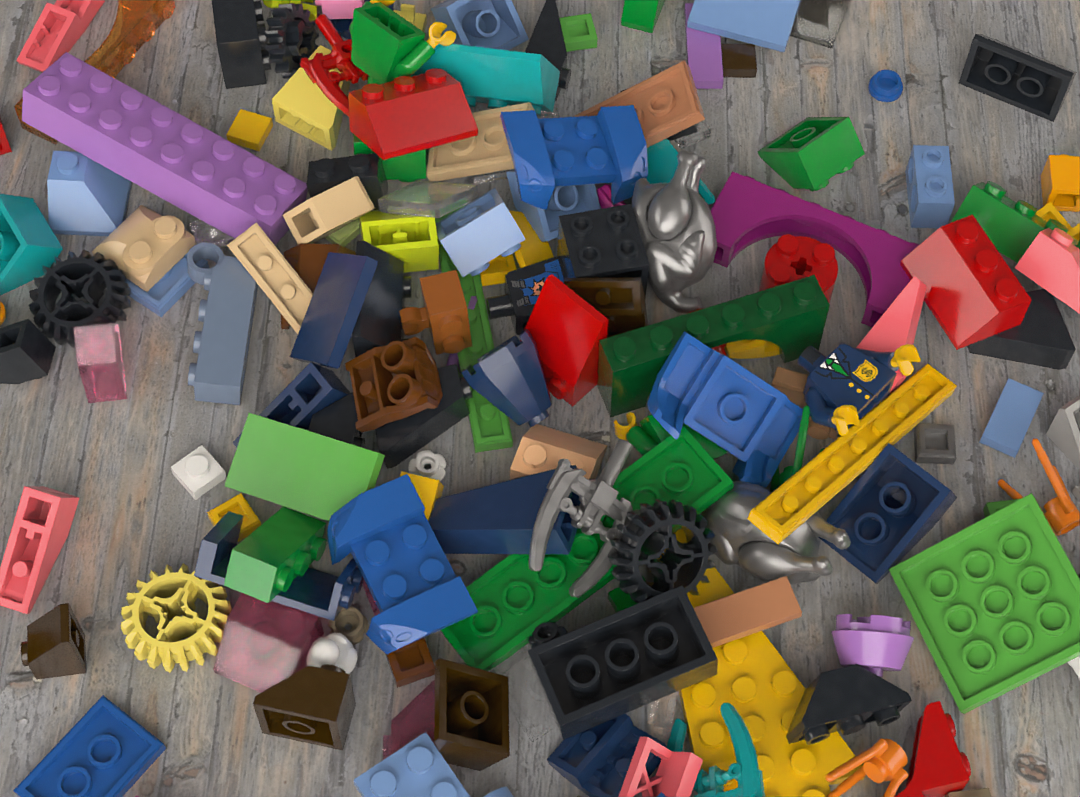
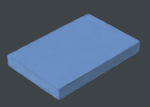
[687,0,801,52]

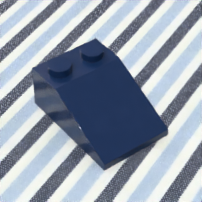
[819,443,957,584]

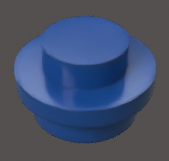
[868,70,903,102]

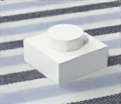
[171,445,227,500]

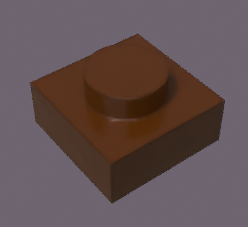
[385,638,435,688]

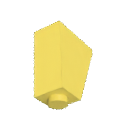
[272,45,351,151]

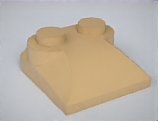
[92,205,196,292]

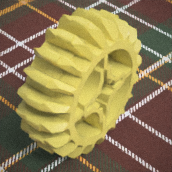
[120,563,232,673]

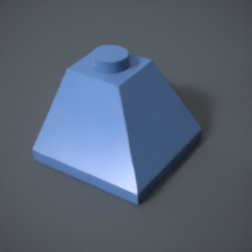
[47,151,132,236]

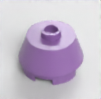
[831,614,914,678]

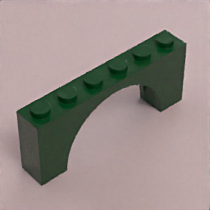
[597,275,830,418]

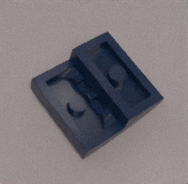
[547,714,667,797]

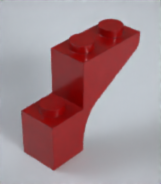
[894,701,971,797]

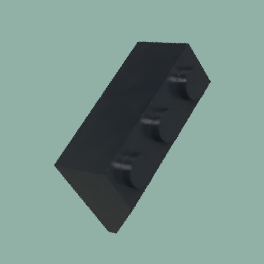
[959,34,1077,122]
[352,241,412,358]

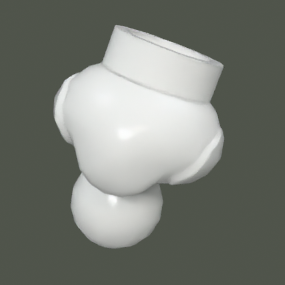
[306,633,357,674]

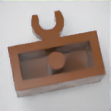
[399,269,472,355]

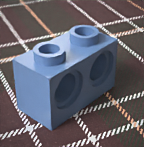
[905,145,955,228]

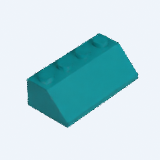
[411,40,560,116]

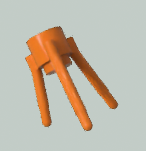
[998,438,1080,536]
[825,738,909,797]

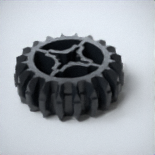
[29,249,131,349]
[608,499,718,603]

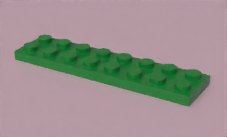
[440,426,734,672]

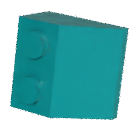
[0,193,63,296]

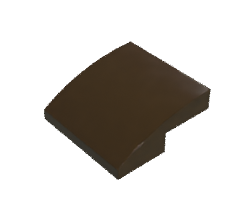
[564,278,648,338]

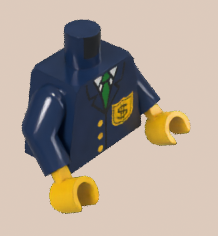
[797,344,921,436]

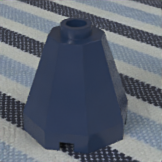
[461,328,552,427]

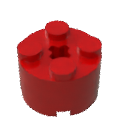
[759,234,838,303]

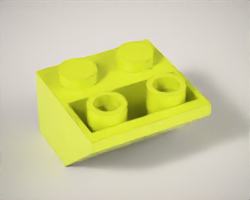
[359,206,439,273]

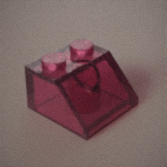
[213,593,324,692]

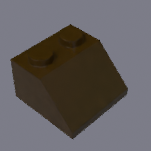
[434,658,510,771]
[253,664,356,751]

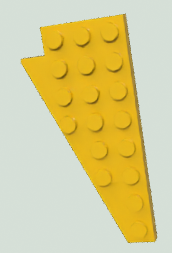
[658,529,865,797]

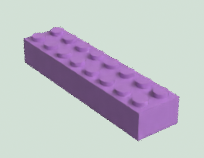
[22,52,308,245]

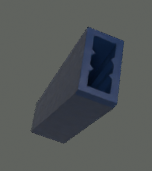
[428,465,581,554]

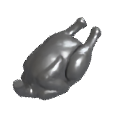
[632,150,717,313]
[700,481,851,584]

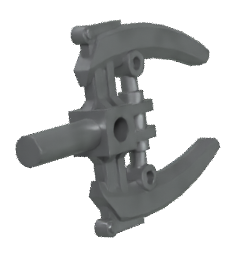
[529,439,640,598]

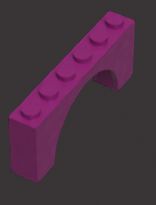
[711,171,919,327]

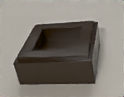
[721,44,757,78]

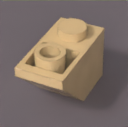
[282,176,375,245]

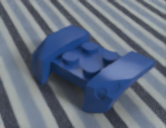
[500,105,648,210]
[647,332,803,488]
[327,474,478,654]

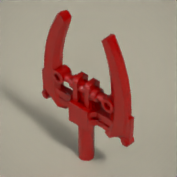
[300,14,369,116]

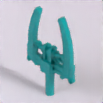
[667,703,765,797]

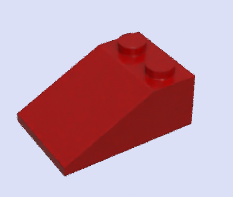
[520,274,609,407]

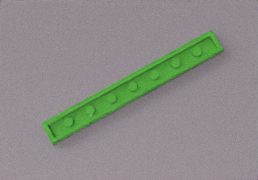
[429,195,513,453]

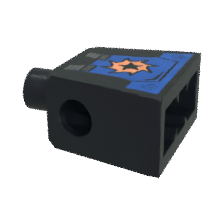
[486,256,566,335]

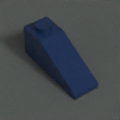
[233,362,350,448]

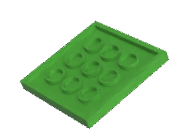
[889,493,1080,714]

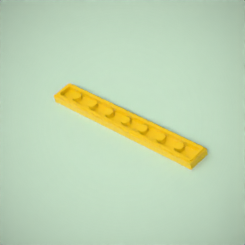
[747,363,957,544]

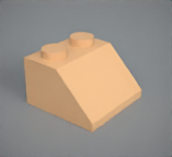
[510,424,607,480]

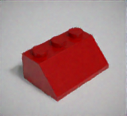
[348,68,478,160]
[900,214,1032,350]

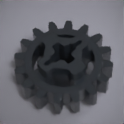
[264,3,319,79]

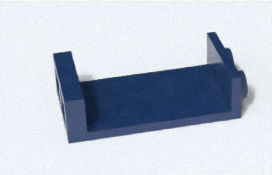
[194,511,364,621]

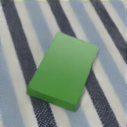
[224,413,385,521]

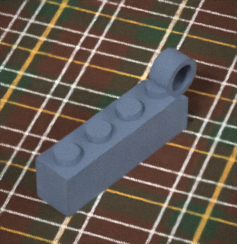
[187,242,258,405]

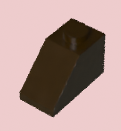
[21,603,86,680]

